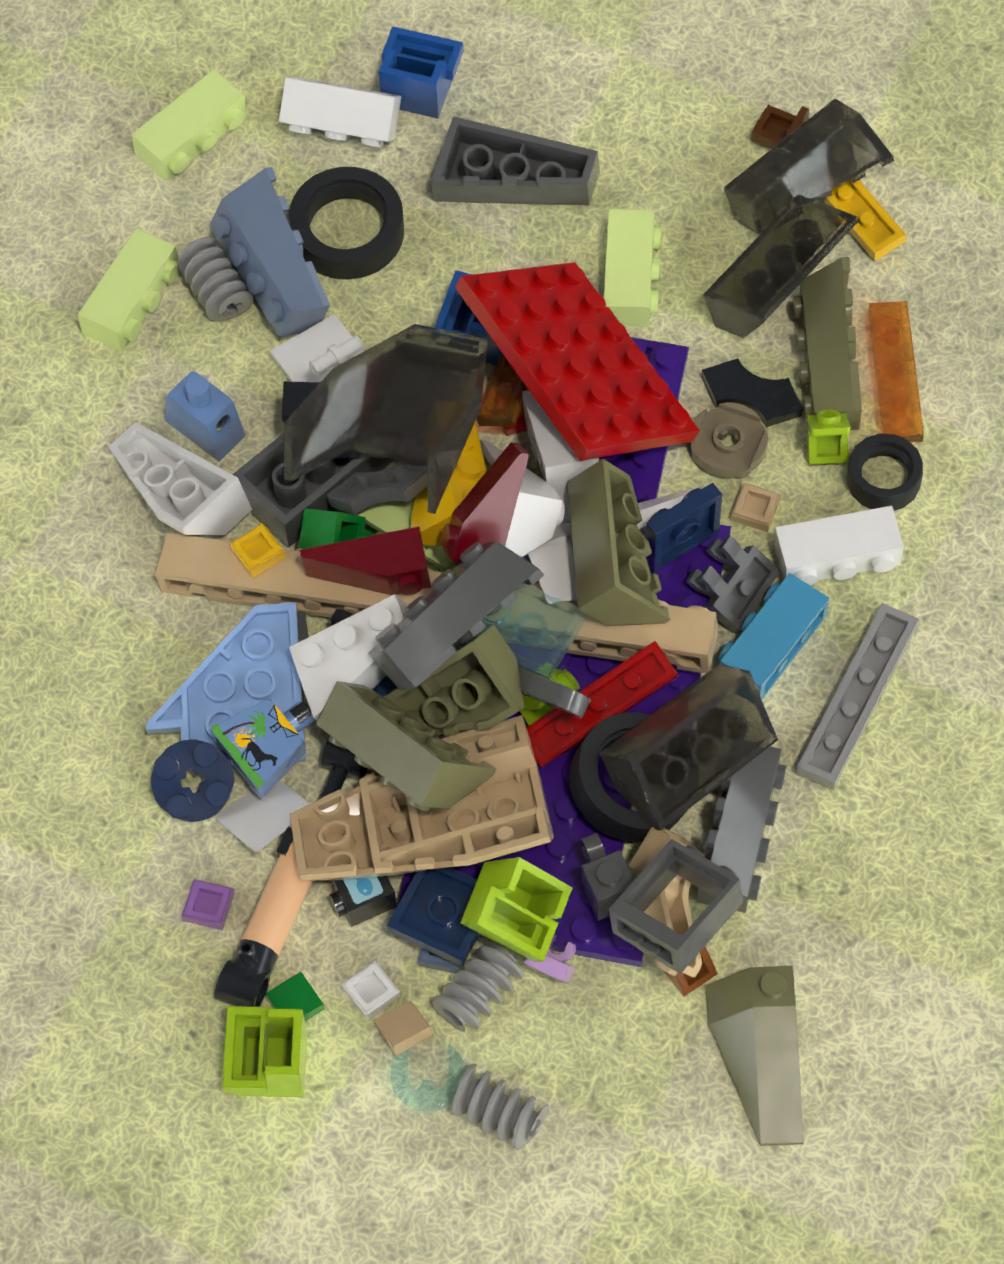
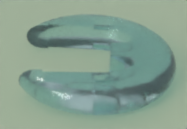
[390,1044,466,1112]

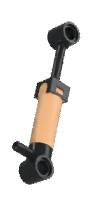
[214,740,368,1007]

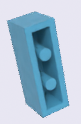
[718,573,829,703]

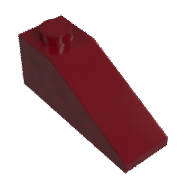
[441,442,529,563]
[300,526,432,595]

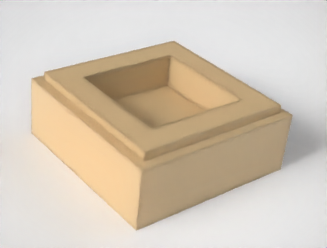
[730,483,781,532]
[374,1000,433,1056]

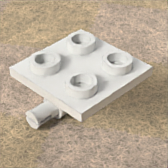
[270,314,371,398]

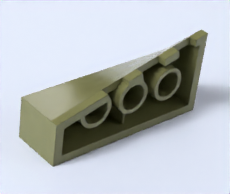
[792,257,862,430]
[567,459,670,626]
[316,681,496,811]

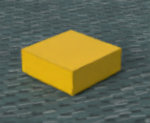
[229,523,286,579]

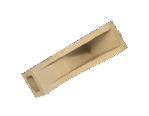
[629,823,704,978]

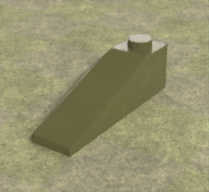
[383,624,524,737]
[706,965,804,1146]

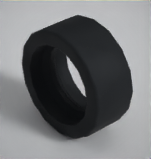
[847,433,923,511]

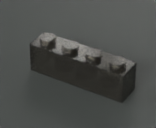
[724,98,894,235]

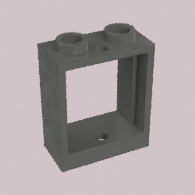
[609,839,743,974]

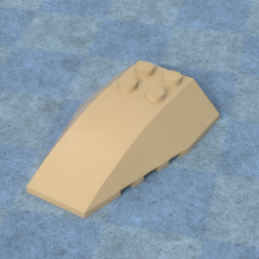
[290,715,554,881]

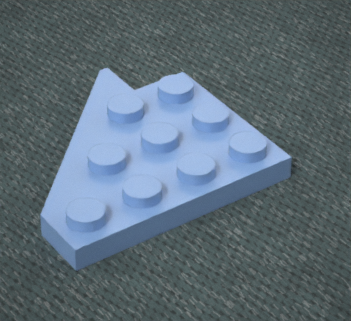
[146,602,306,771]

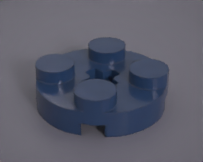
[151,739,235,822]

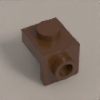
[751,105,812,157]

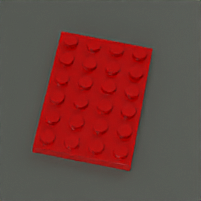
[455,262,700,461]

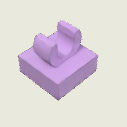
[524,935,576,983]

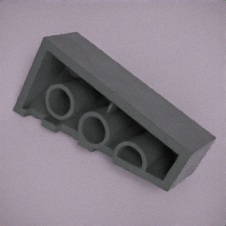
[369,541,544,690]
[697,739,787,913]

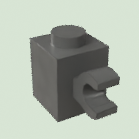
[581,833,634,921]

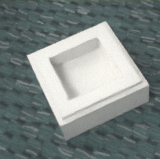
[341,961,401,1020]

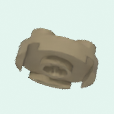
[689,402,768,479]

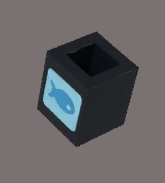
[329,876,397,927]

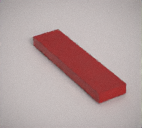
[527,641,679,768]

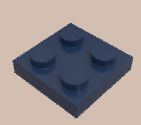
[646,482,722,573]
[387,867,480,967]

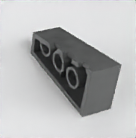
[431,116,600,205]

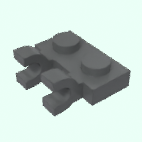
[685,535,781,633]

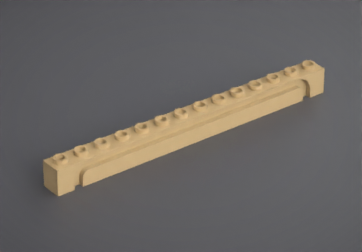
[155,532,718,674]

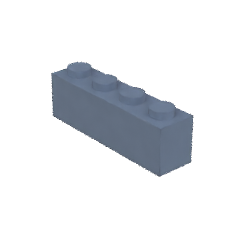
[210,167,330,337]

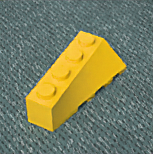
[411,402,487,546]

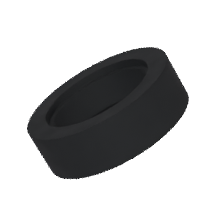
[289,166,404,280]
[569,712,699,842]

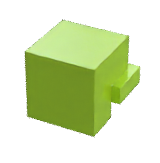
[461,857,573,962]
[222,1006,307,1097]

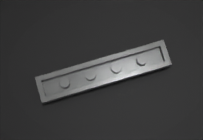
[796,603,919,790]

